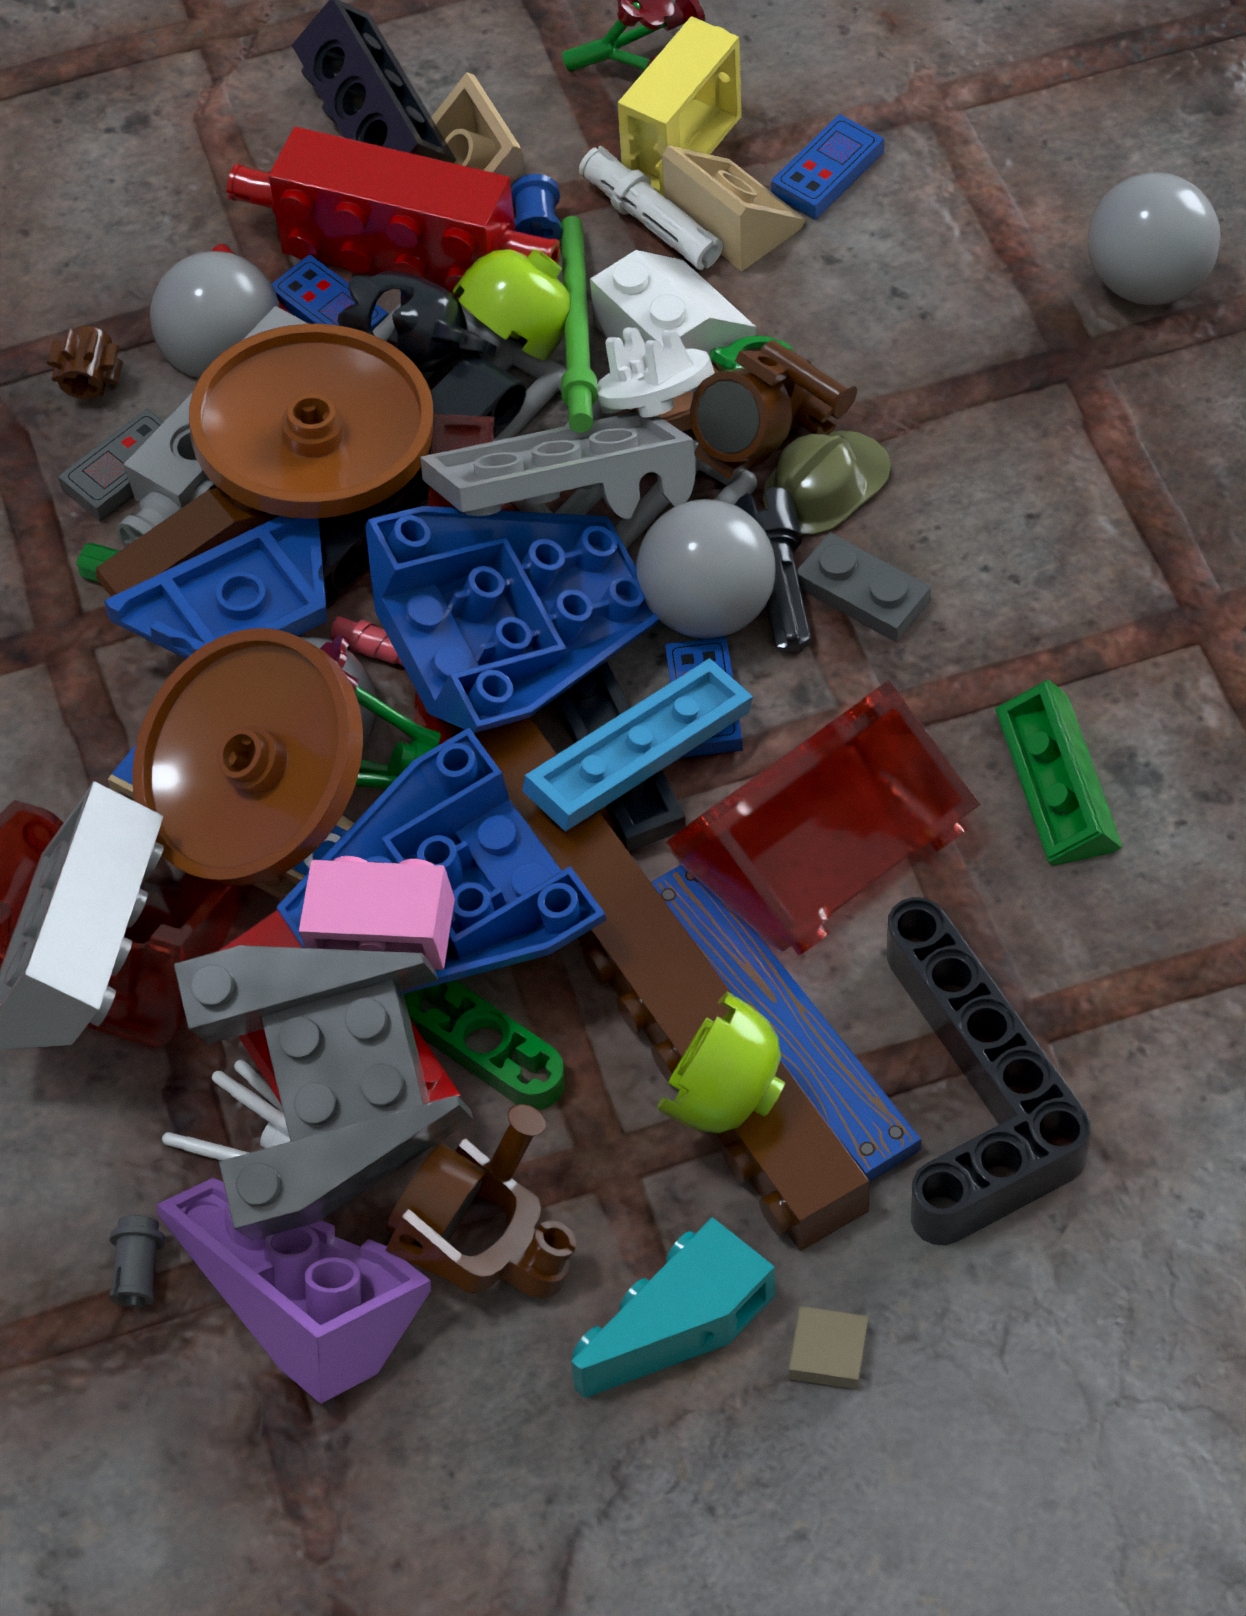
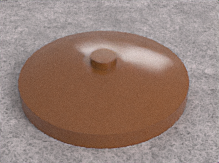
[189,324,433,519]
[132,628,363,886]

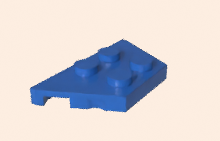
[104,516,327,659]

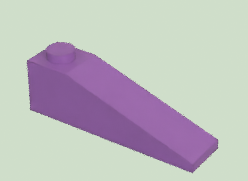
[157,1178,431,1404]

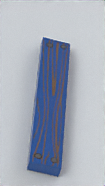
[651,856,921,1182]

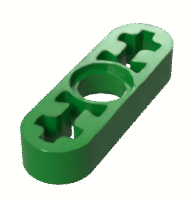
[404,980,565,1110]

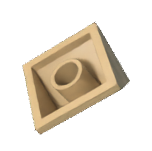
[431,72,524,209]
[662,145,806,272]

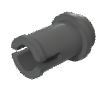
[109,1215,165,1308]

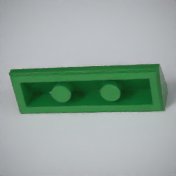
[995,679,1123,866]

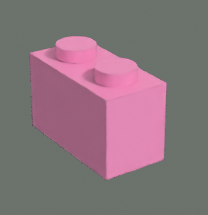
[299,856,455,970]

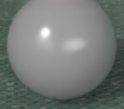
[1088,172,1221,305]
[150,251,280,378]
[636,499,776,639]

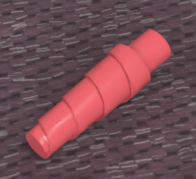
[330,616,403,666]

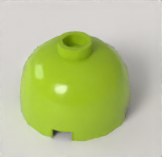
[453,248,571,361]
[657,991,785,1133]

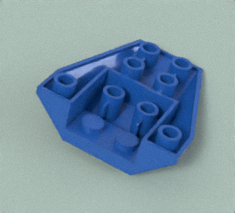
[365,506,660,733]
[276,728,607,994]

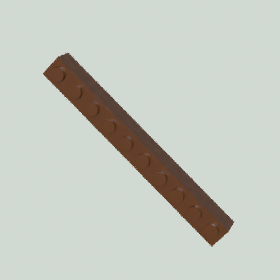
[473,717,869,1251]

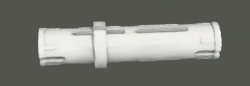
[579,146,723,271]

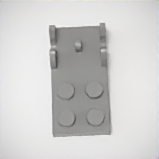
[420,411,696,519]

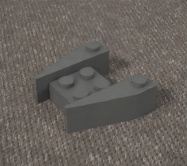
[174,945,473,1240]

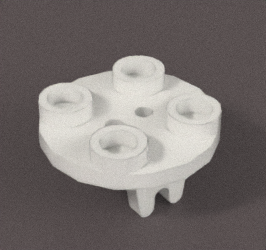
[597,327,715,417]

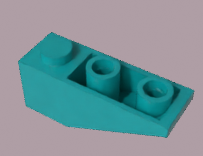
[571,1217,775,1398]

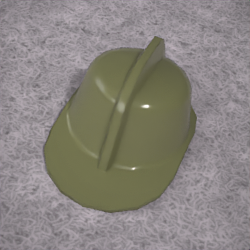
[763,430,891,535]

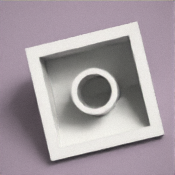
[590,250,756,363]

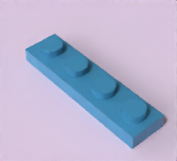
[522,658,753,832]

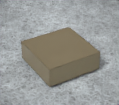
[789,1306,869,1390]

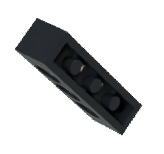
[292,0,456,163]

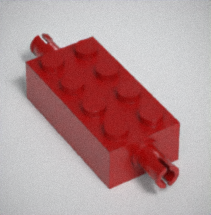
[226,126,561,298]

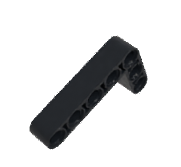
[887,897,1091,1245]

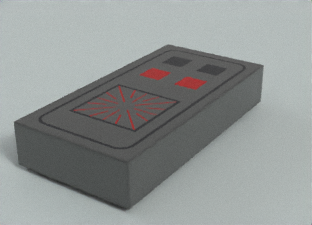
[58,409,164,521]

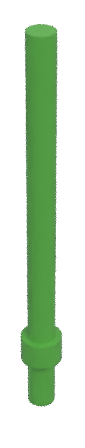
[561,216,598,433]

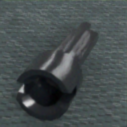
[735,487,812,654]

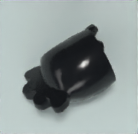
[337,270,497,372]

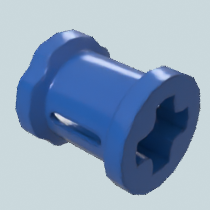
[511,174,562,241]

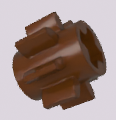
[47,326,123,399]

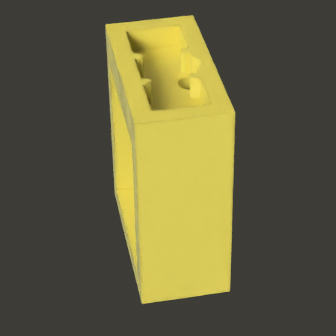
[617,16,742,197]

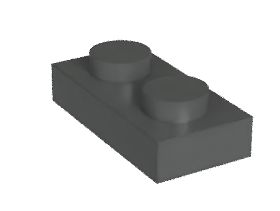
[797,532,931,643]

